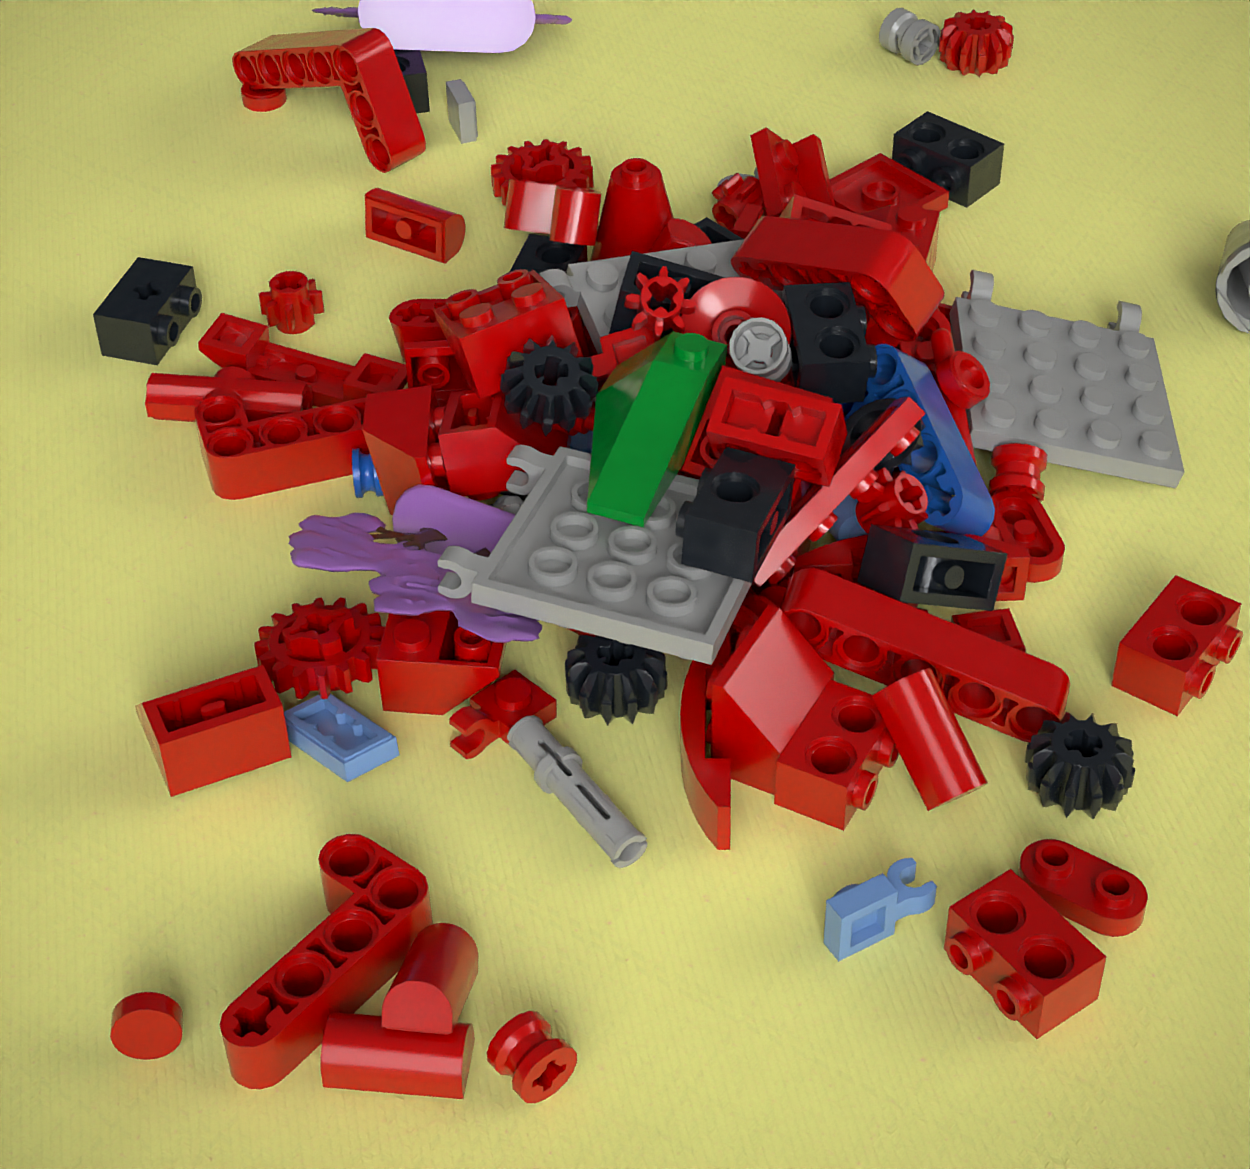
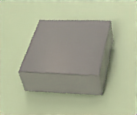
[446,79,478,144]

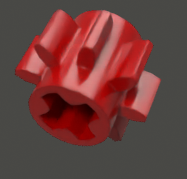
[711,173,767,232]
[624,266,697,342]
[259,271,325,334]
[855,467,928,534]

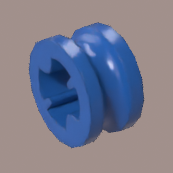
[352,448,384,498]

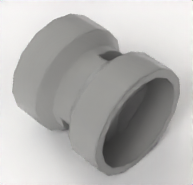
[879,8,941,65]
[729,317,792,382]

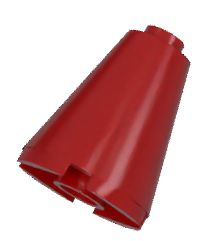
[590,158,674,261]

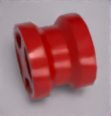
[988,443,1048,502]
[487,1011,577,1104]

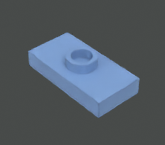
[284,693,399,782]

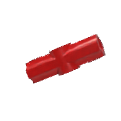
[145,366,313,422]

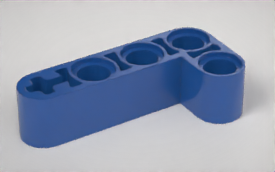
[837,344,995,536]

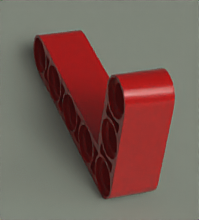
[232,28,426,173]

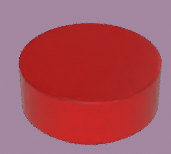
[241,82,287,112]
[936,351,990,409]
[110,992,183,1060]

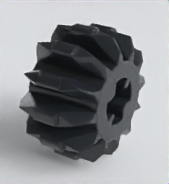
[500,335,598,437]
[565,635,668,726]
[1025,711,1135,819]

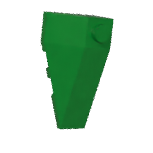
[587,331,727,528]

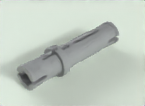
[507,715,648,868]

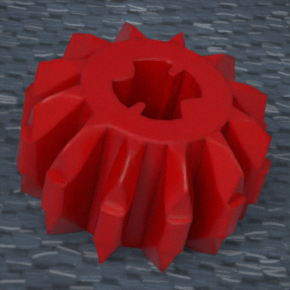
[938,9,1014,77]

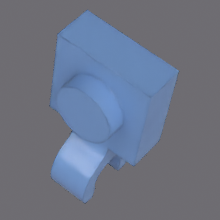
[823,858,937,962]

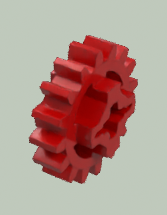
[491,139,594,206]
[254,597,385,699]

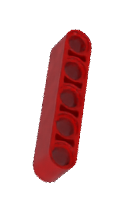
[780,568,1070,743]

